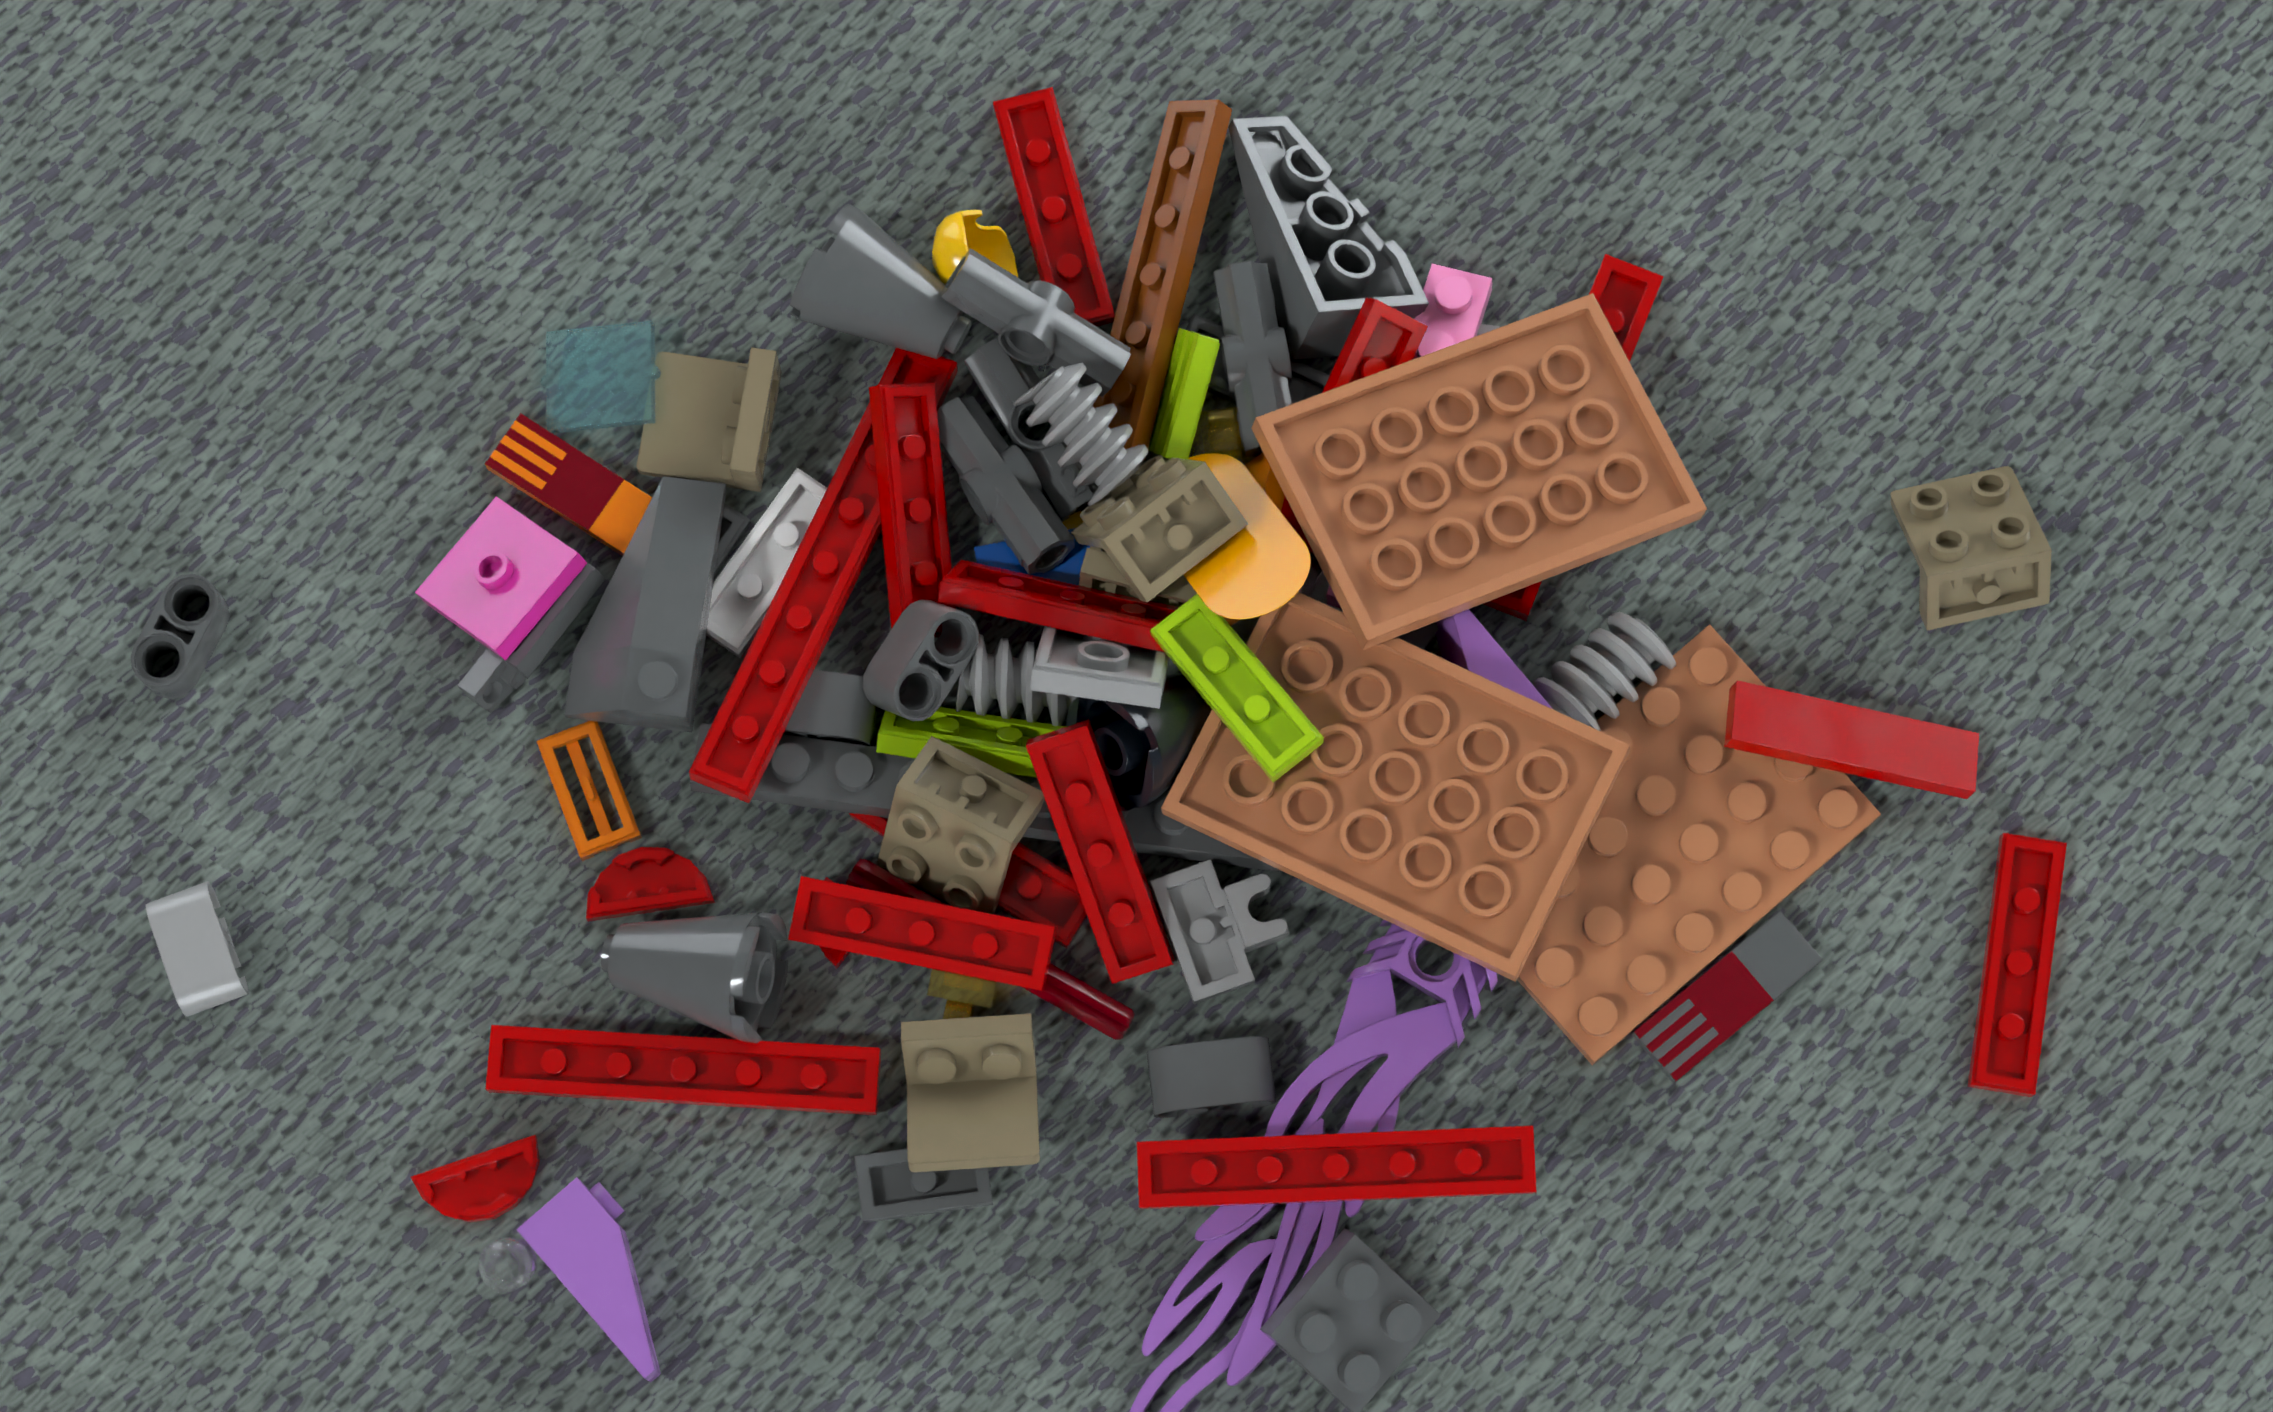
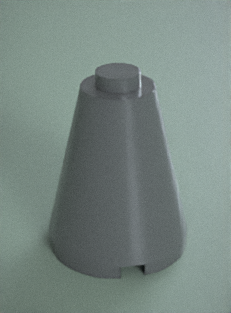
[790,204,972,359]
[601,912,788,1043]

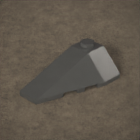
[1228,116,1429,360]
[564,476,727,733]

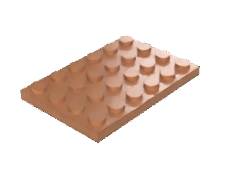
[1251,293,1707,650]
[1161,592,1630,982]
[1517,624,1881,1065]

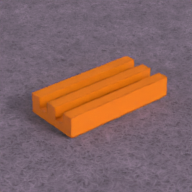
[537,721,642,861]

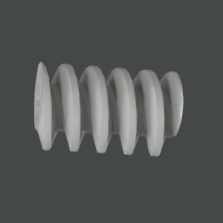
[1013,362,1148,506]
[1532,612,1676,731]
[956,634,1077,727]

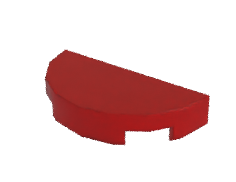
[586,847,715,922]
[411,1135,540,1223]

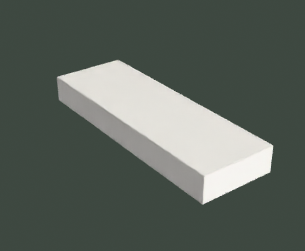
[706,468,827,658]

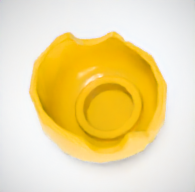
[932,210,1019,285]

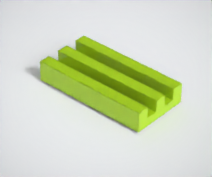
[1148,328,1220,459]

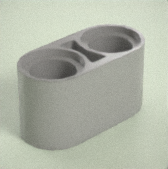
[146,881,249,1017]

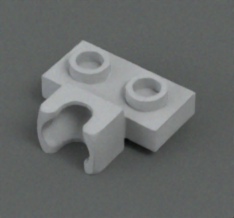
[1150,859,1289,1005]

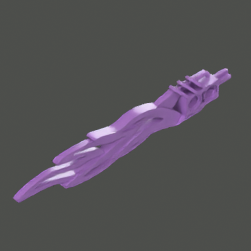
[1130,919,1498,1412]

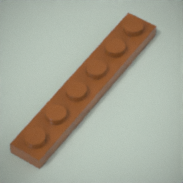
[1093,99,1232,460]

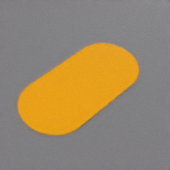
[1183,453,1311,619]

